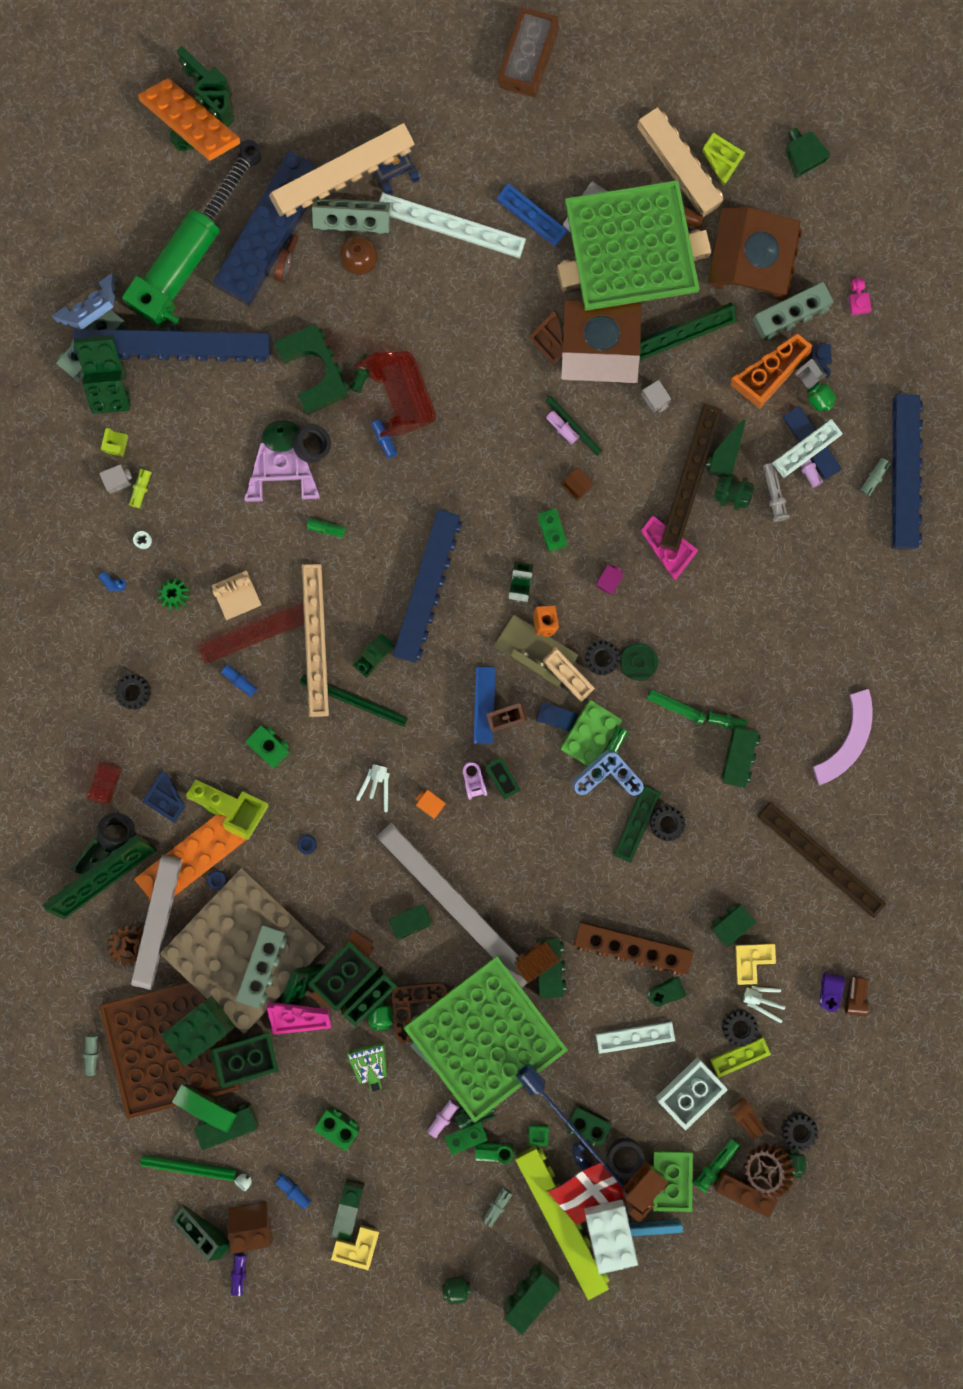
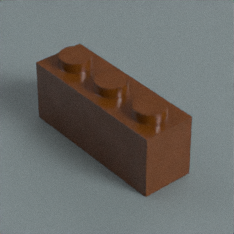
[713,1169,778,1218]

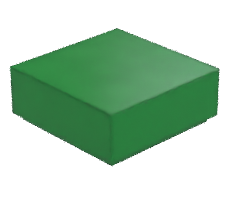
[528,1124,549,1147]

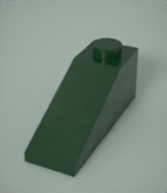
[705,420,746,477]
[332,1179,365,1241]
[172,1206,230,1262]

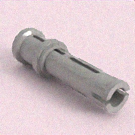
[763,463,790,522]

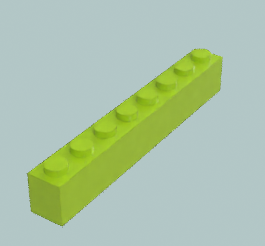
[515,1146,610,1300]

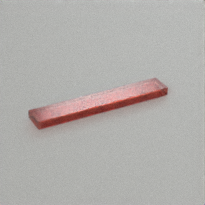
[198,603,304,664]

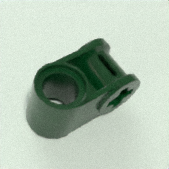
[647,976,687,1007]

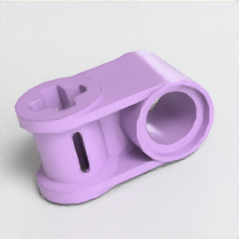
[463,762,487,800]

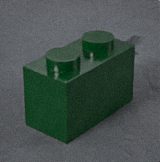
[485,757,521,800]
[710,903,757,947]

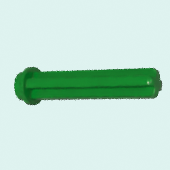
[647,690,707,725]

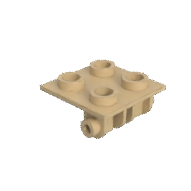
[211,570,261,620]

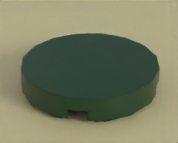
[620,643,658,681]

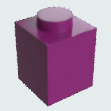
[595,564,624,596]

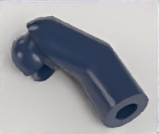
[572,1141,590,1170]

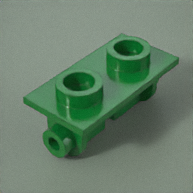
[445,1122,488,1156]

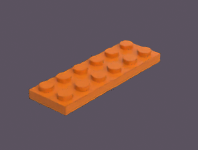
[138,78,240,161]
[135,814,246,900]

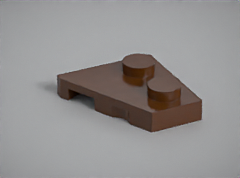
[529,311,563,365]

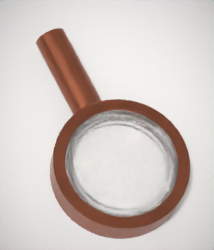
[275,234,299,283]

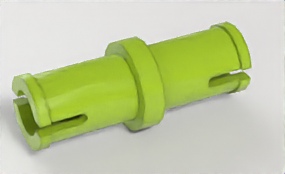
[128,469,152,509]

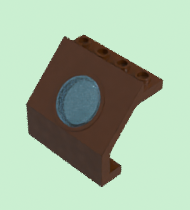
[708,207,802,302]
[561,299,641,383]

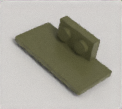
[494,615,578,687]

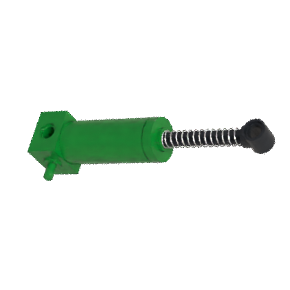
[122,140,261,329]

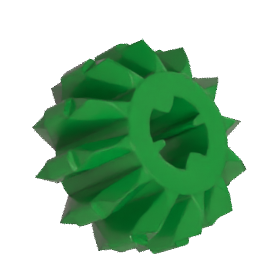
[157,578,190,610]

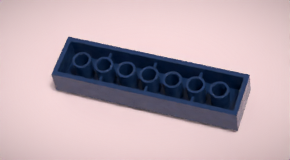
[213,151,319,307]

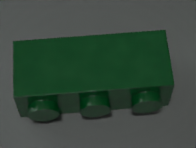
[721,724,760,788]
[536,936,567,998]
[340,965,397,1027]
[194,1103,259,1151]

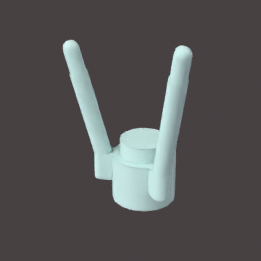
[356,764,389,812]
[743,985,785,1023]

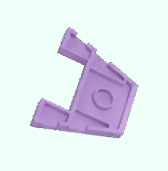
[245,443,320,502]

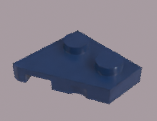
[142,771,186,823]

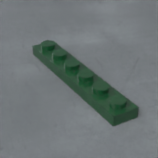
[639,302,737,361]

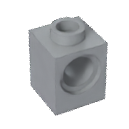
[641,380,671,413]
[99,464,132,494]

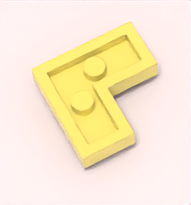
[735,943,776,985]
[331,1225,380,1270]

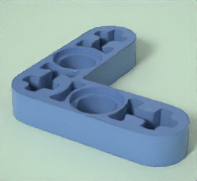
[572,750,644,796]

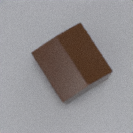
[561,467,594,501]

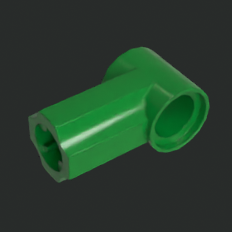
[475,1142,514,1164]

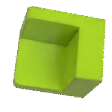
[101,428,128,457]

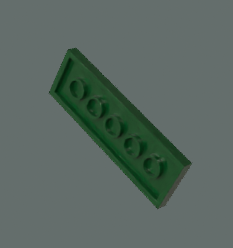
[43,835,157,920]

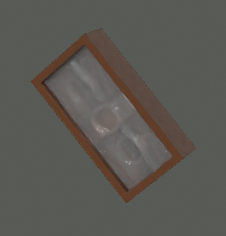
[498,7,560,98]

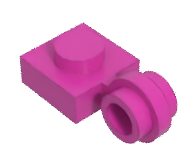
[849,277,871,315]

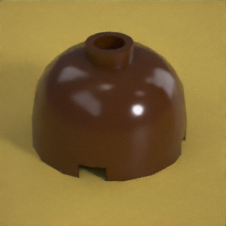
[340,235,378,275]

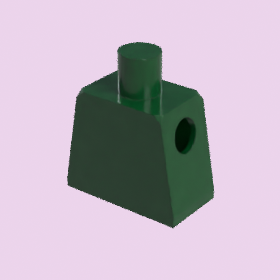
[785,128,831,178]

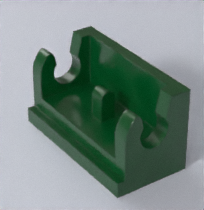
[71,838,112,874]
[388,904,434,940]

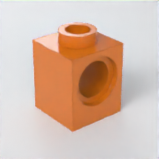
[533,606,559,637]
[415,790,446,819]

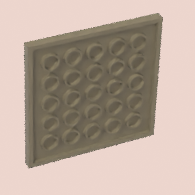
[160,868,325,1034]

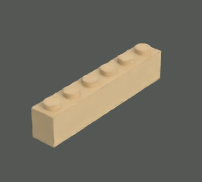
[637,107,723,218]

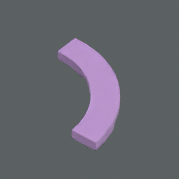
[813,689,873,785]

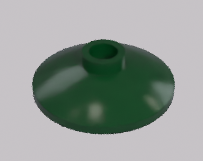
[262,420,299,452]

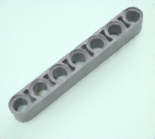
[131,854,182,990]

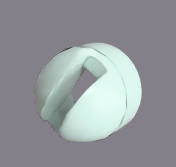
[234,1174,252,1191]

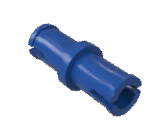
[371,419,398,459]
[221,664,258,698]
[275,1174,312,1210]

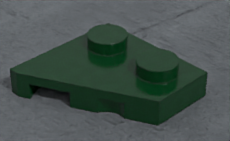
[280,964,324,1004]

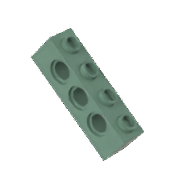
[312,198,390,234]
[752,282,834,340]
[56,309,127,382]
[236,925,287,1008]

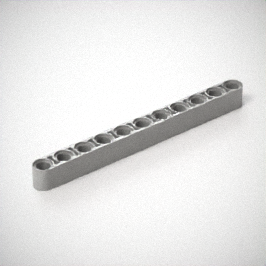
[377,823,527,988]

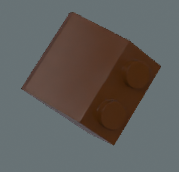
[228,1202,273,1254]

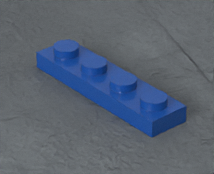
[497,183,568,247]

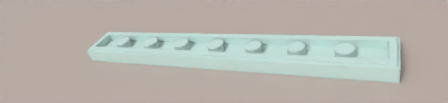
[379,193,526,258]

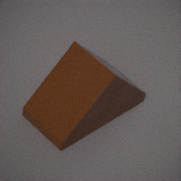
[486,702,527,732]

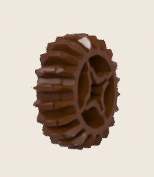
[743,1143,796,1199]

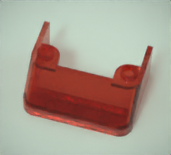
[354,351,436,437]

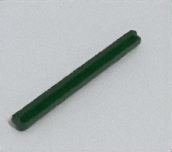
[300,675,407,727]

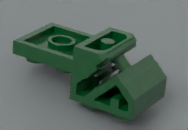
[177,46,234,127]
[74,335,130,414]

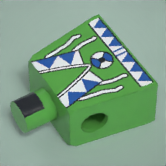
[347,1042,387,1092]

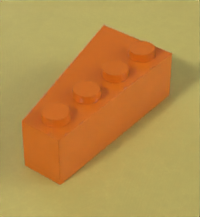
[731,334,812,409]

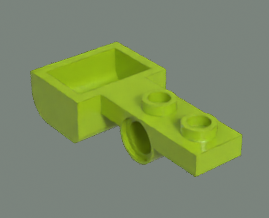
[186,780,268,840]

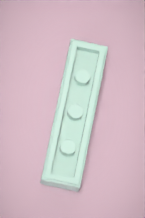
[772,419,843,478]
[595,1021,675,1054]

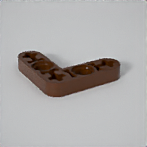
[392,982,448,1043]

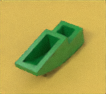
[172,1085,237,1132]

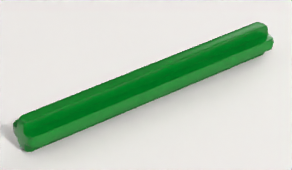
[141,1155,236,1181]

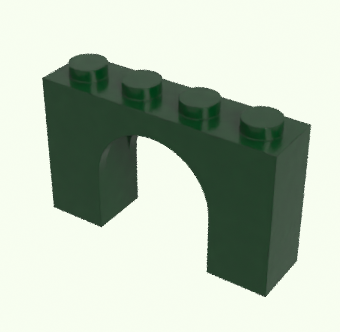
[274,324,350,416]

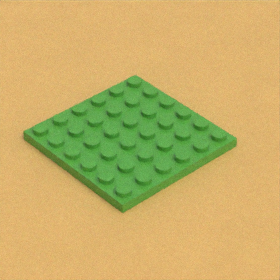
[565,180,699,311]
[404,956,568,1123]

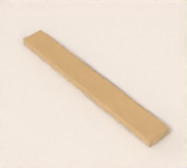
[302,564,329,717]

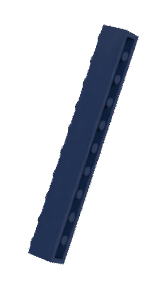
[74,329,270,363]

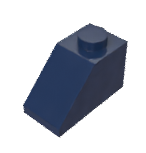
[536,703,578,731]

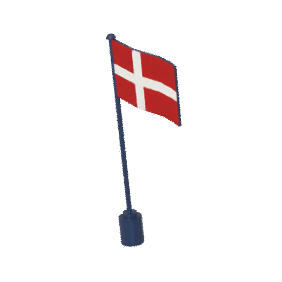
[516,1063,625,1224]

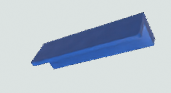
[474,666,495,744]

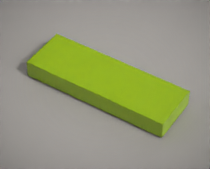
[710,1036,771,1078]

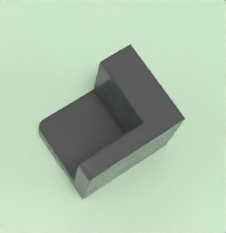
[794,359,827,389]

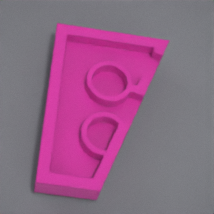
[641,516,698,581]
[267,1002,331,1035]

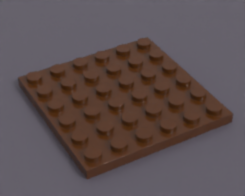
[99,982,241,1119]

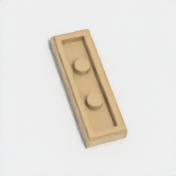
[542,648,595,702]

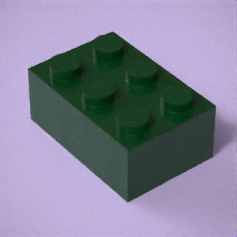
[308,939,379,1012]
[161,996,235,1067]
[209,1031,279,1088]
[503,1262,560,1335]

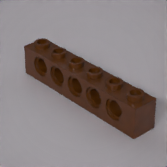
[574,921,693,976]

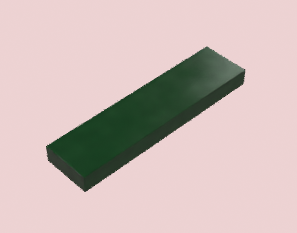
[613,785,661,863]

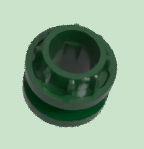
[714,473,755,511]

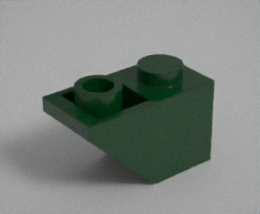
[353,633,395,678]

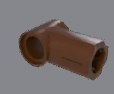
[845,976,869,1017]
[728,1097,765,1139]

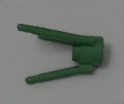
[455,1107,496,1130]

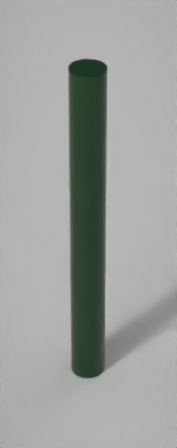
[546,396,602,456]

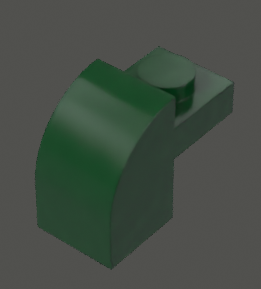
[509,561,534,602]

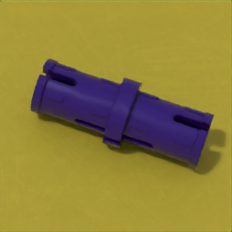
[230,1253,247,1296]

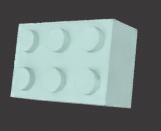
[656,1057,728,1131]
[584,1200,638,1274]

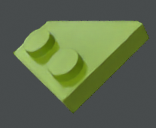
[702,133,745,186]

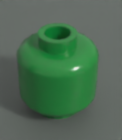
[807,382,836,412]
[368,1002,393,1031]

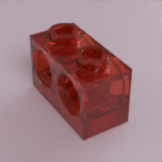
[87,762,123,805]

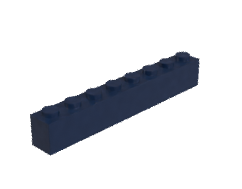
[891,394,923,550]
[393,509,463,664]

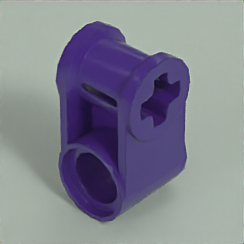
[819,973,845,1012]

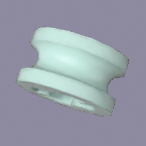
[133,531,152,549]

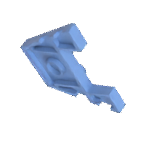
[52,273,117,330]

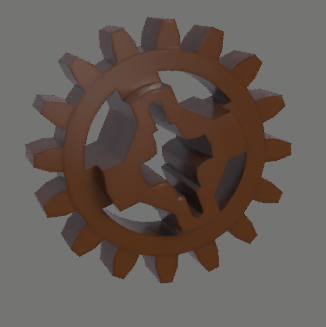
[107,924,143,967]

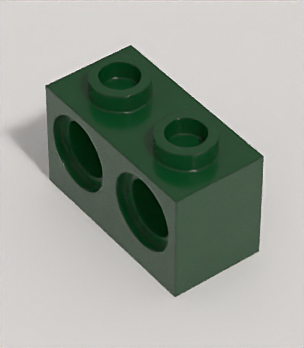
[566,1104,612,1146]

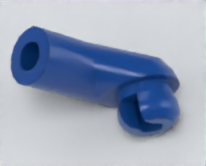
[98,571,126,591]

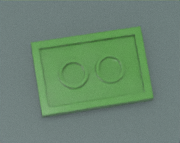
[559,700,622,766]
[652,1150,693,1212]

